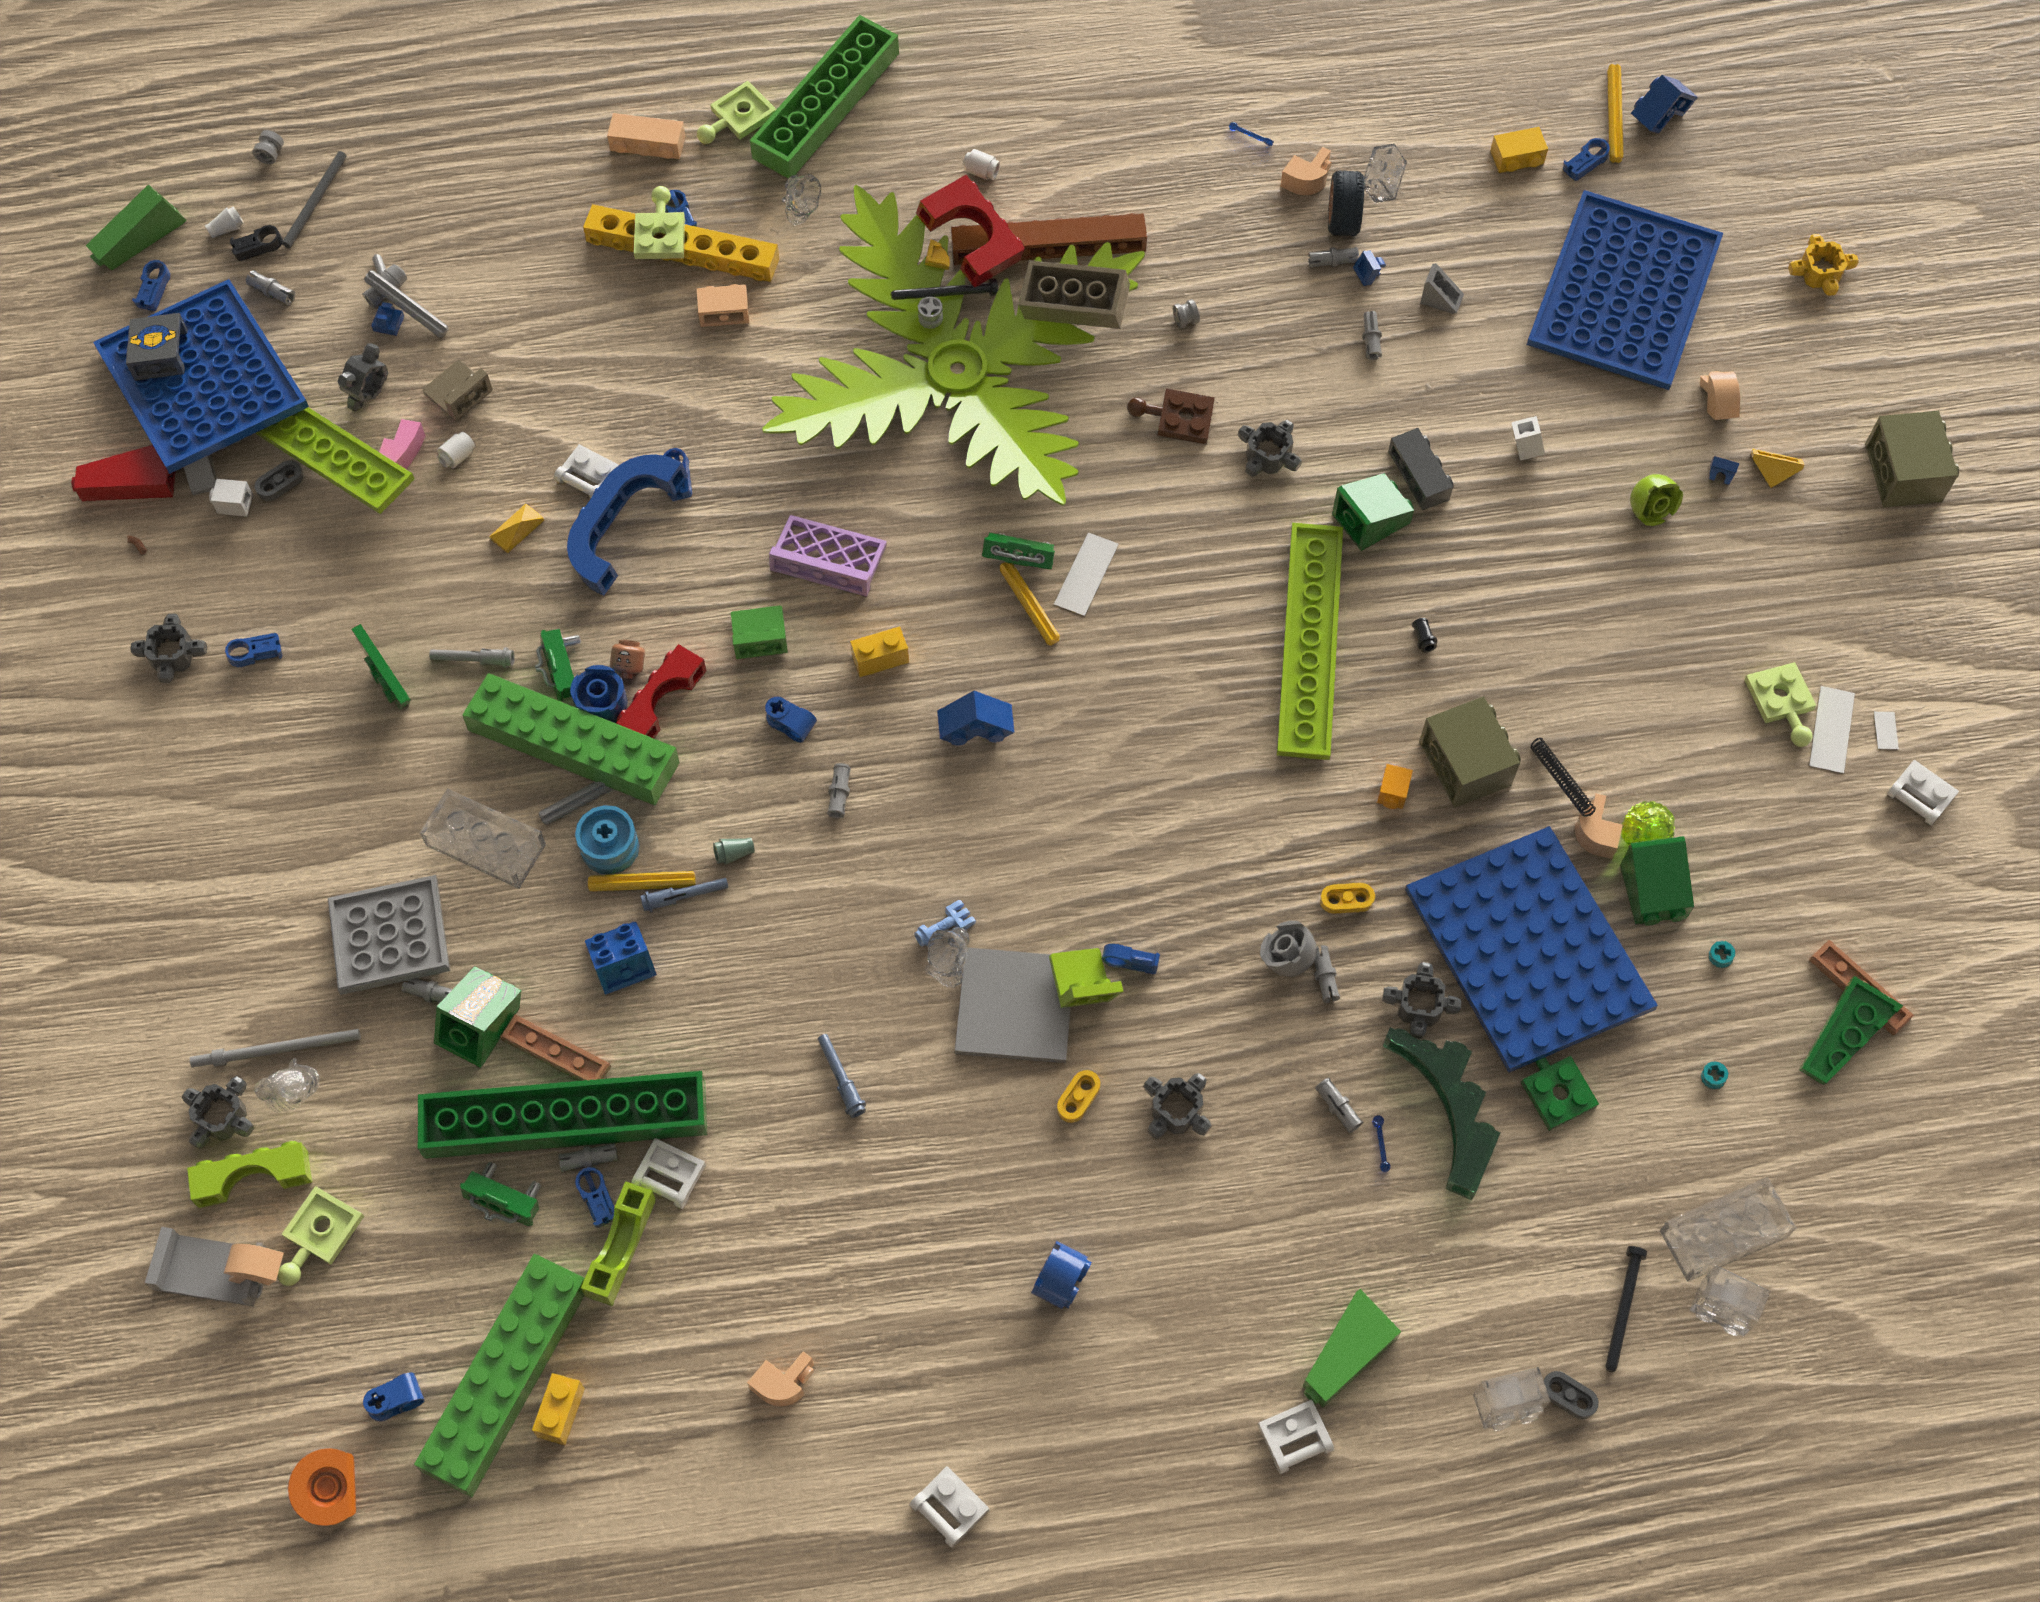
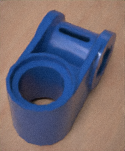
[765,697,817,743]
[363,1373,425,1422]

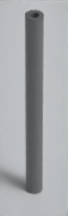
[282,151,347,248]

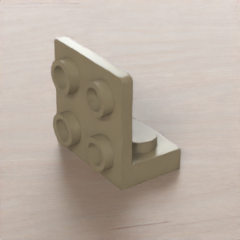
[423,360,493,421]

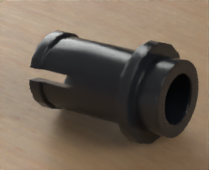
[1412,618,1438,653]

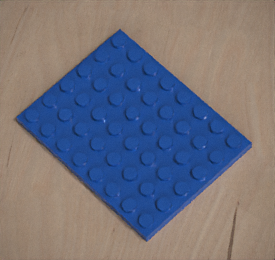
[1526,190,1723,390]
[93,279,309,474]
[1405,826,1658,1073]

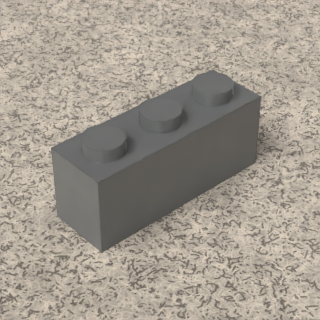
[1388,428,1454,511]

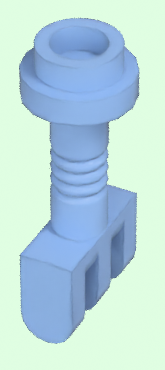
[914,900,976,947]

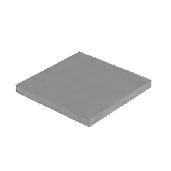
[328,875,450,995]
[955,947,1071,1063]

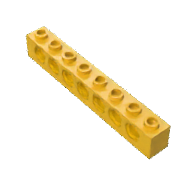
[583,204,780,282]

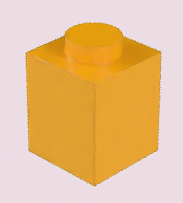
[1377,764,1413,809]

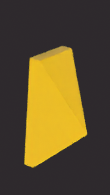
[1751,449,1804,488]
[489,504,544,553]

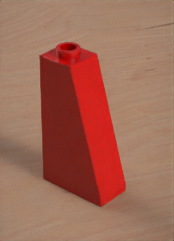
[71,445,176,501]

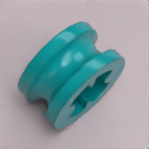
[1709,941,1735,968]
[1701,1061,1729,1089]

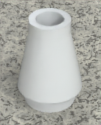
[205,207,244,238]

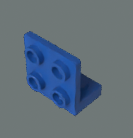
[585,922,657,995]

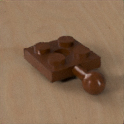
[1127,388,1215,444]

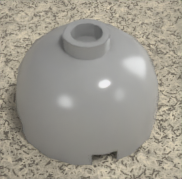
[1260,921,1317,977]

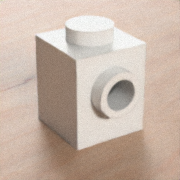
[1512,416,1545,461]
[209,479,253,517]

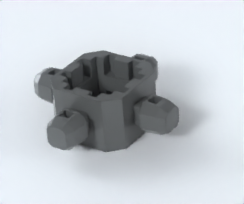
[337,343,389,411]
[1238,420,1302,477]
[130,614,207,683]
[1382,962,1461,1039]
[1143,1073,1212,1139]
[182,1076,254,1149]

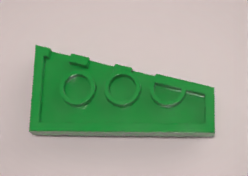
[1799,976,1904,1085]

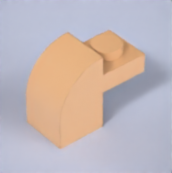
[1280,147,1332,195]
[1700,371,1740,420]
[1575,793,1623,859]
[224,1244,284,1285]
[747,1351,814,1406]

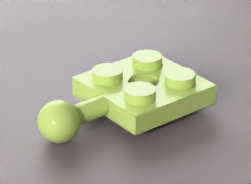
[697,81,777,144]
[634,186,685,259]
[1744,662,1816,747]
[277,1186,365,1286]

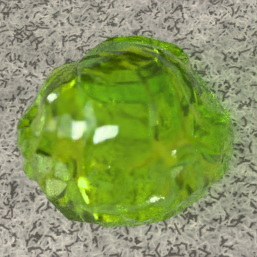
[1621,801,1675,846]

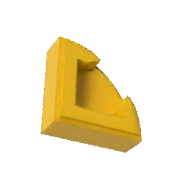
[925,239,950,270]

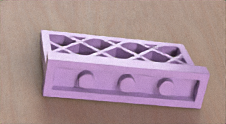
[769,515,887,597]

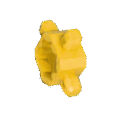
[1788,234,1859,296]

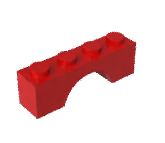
[616,644,707,738]

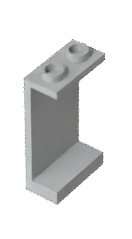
[145,1227,266,1307]

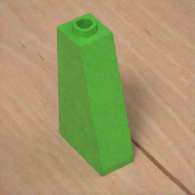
[86,184,187,270]
[1303,1289,1401,1408]

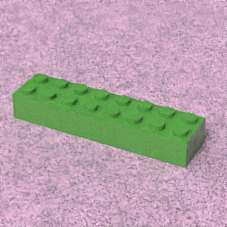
[750,15,899,180]
[462,673,680,806]
[414,1253,585,1497]

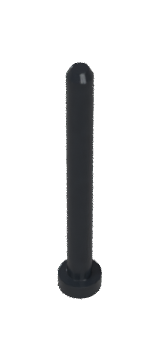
[890,279,998,300]
[1605,1246,1647,1372]

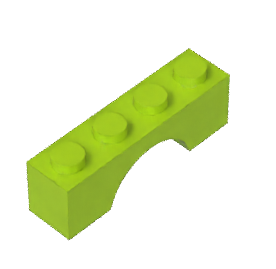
[187,1141,312,1208]
[581,1181,656,1306]

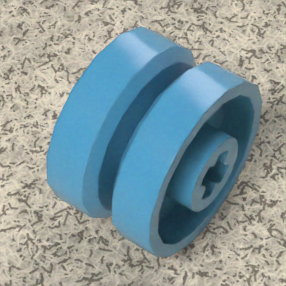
[575,805,640,875]

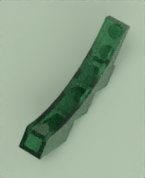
[1383,1027,1501,1200]

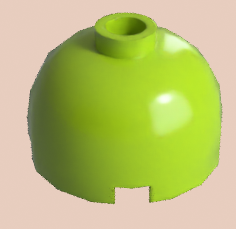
[1630,474,1683,526]

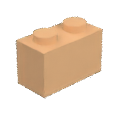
[697,284,750,327]

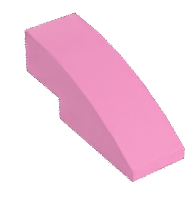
[379,419,426,469]

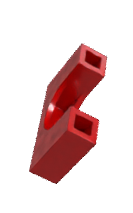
[916,175,1025,288]

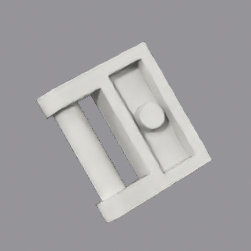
[554,444,618,499]
[1887,760,1959,826]
[631,1138,706,1209]
[1258,1400,1334,1474]
[909,1466,989,1548]

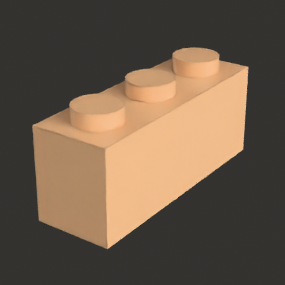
[607,113,686,159]

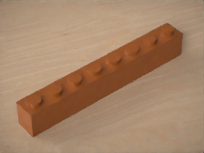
[951,213,1147,265]

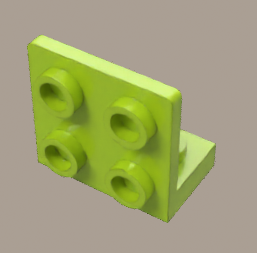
[1049,948,1124,1008]

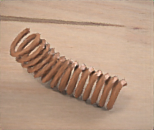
[127,535,147,555]

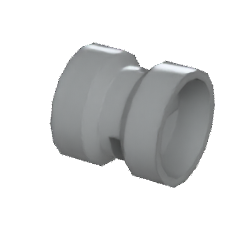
[252,130,284,164]

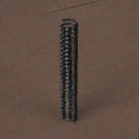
[1530,738,1596,817]

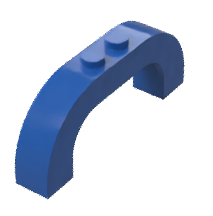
[567,454,688,596]

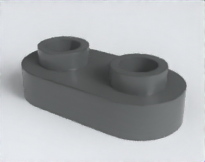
[255,460,304,501]
[1541,1371,1599,1419]

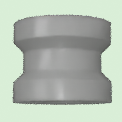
[918,297,943,329]
[1172,299,1200,329]

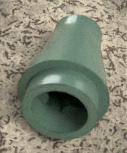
[713,837,755,865]

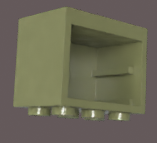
[1865,410,1959,508]
[1419,696,1521,808]

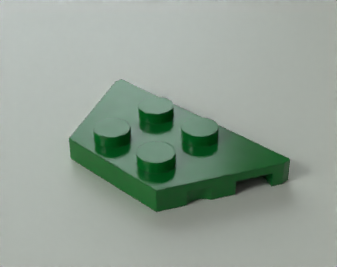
[352,624,411,710]

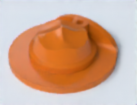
[288,1448,356,1526]

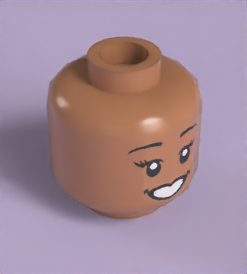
[609,640,645,679]

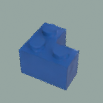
[1631,75,1698,133]
[937,691,1015,746]

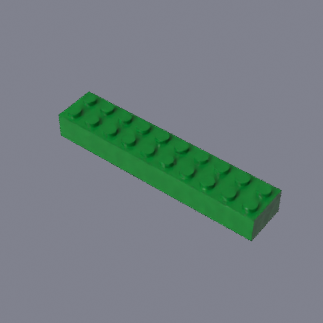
[418,1071,708,1159]

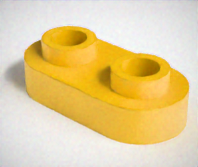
[1320,883,1375,914]
[1057,1070,1100,1123]

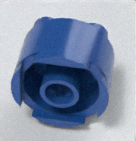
[570,665,628,723]
[1031,1241,1092,1309]

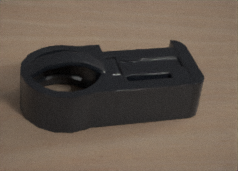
[230,225,283,261]

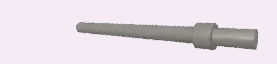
[190,1029,361,1068]

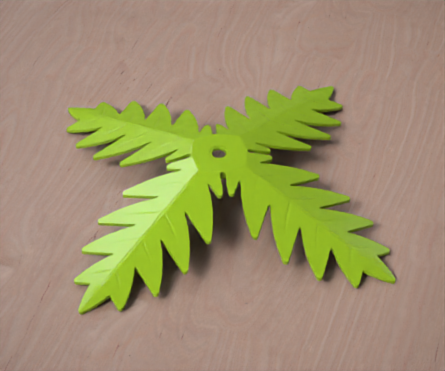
[762,185,1145,506]

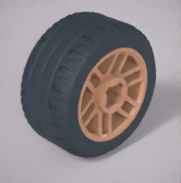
[1328,170,1365,236]

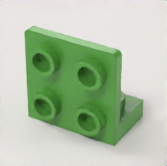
[731,605,788,659]

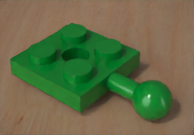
[1521,1056,1599,1131]

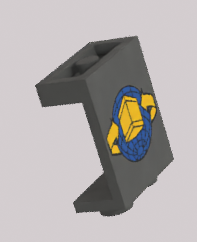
[126,313,188,381]

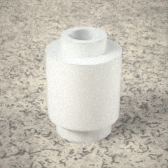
[963,149,1000,180]
[437,432,475,468]

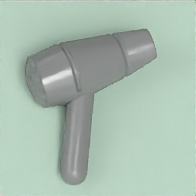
[362,254,407,309]

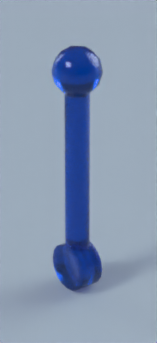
[1229,122,1274,147]
[1372,1115,1391,1172]

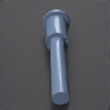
[640,878,728,913]
[818,1034,866,1118]

